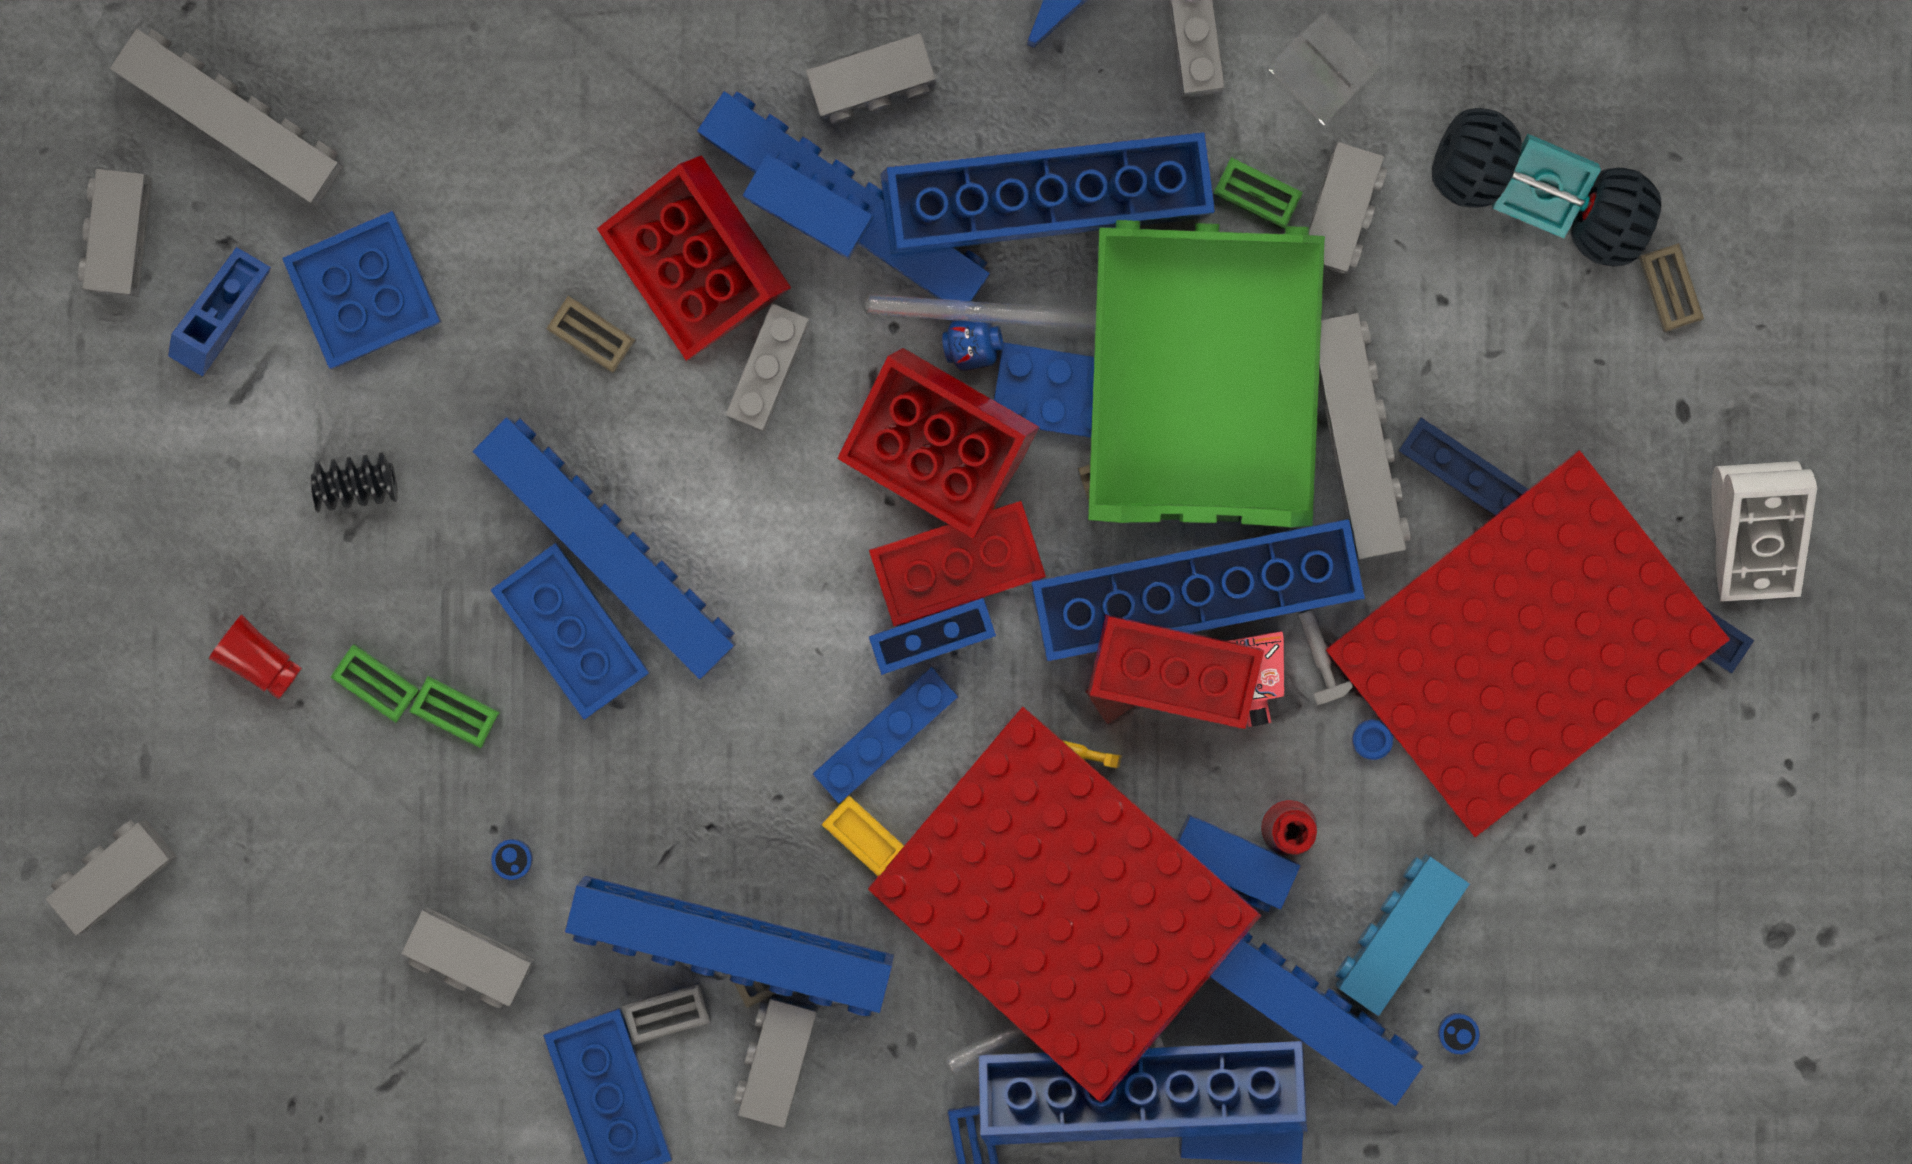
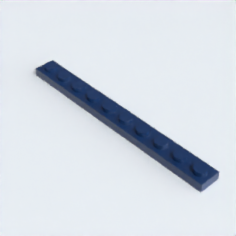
[1397,417,1754,674]

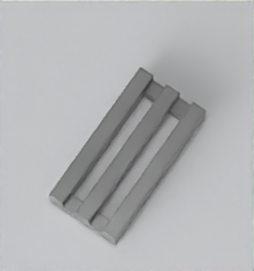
[622,983,711,1045]

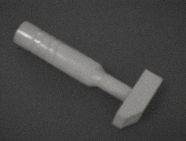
[1298,609,1353,705]

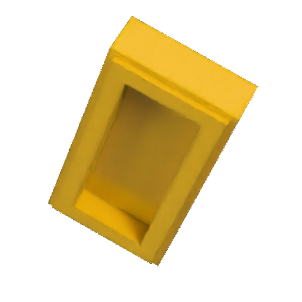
[822,795,904,876]

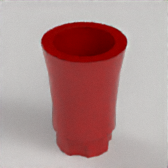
[208,614,302,699]
[1261,800,1317,856]

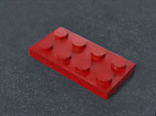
[869,500,1046,626]
[1087,615,1264,729]

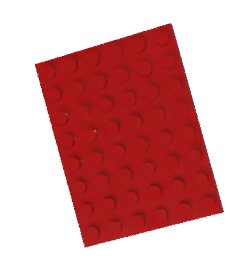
[1326,450,1730,837]
[868,706,1262,1102]

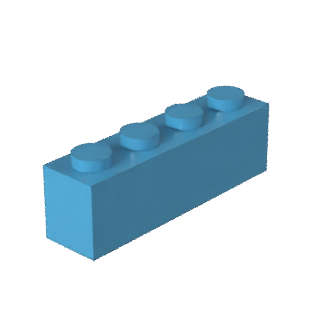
[1335,854,1470,1016]

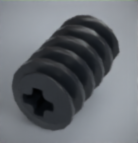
[311,452,398,513]

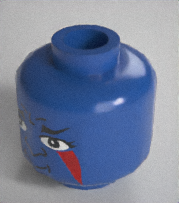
[942,315,1004,371]

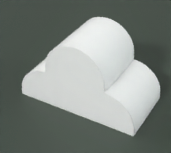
[1711,461,1817,602]

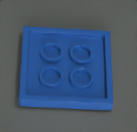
[282,211,442,369]

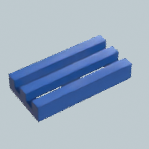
[948,1104,999,1164]

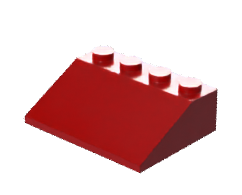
[597,155,791,361]
[837,348,1040,539]

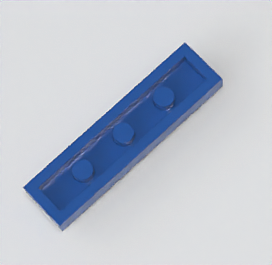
[813,667,958,803]

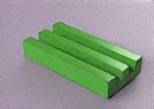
[1213,157,1303,229]
[330,644,420,723]
[409,676,500,748]

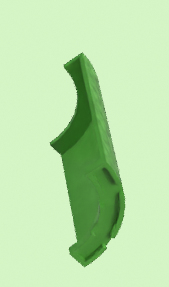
[1088,220,1325,527]

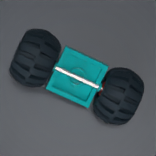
[1432,108,1661,267]

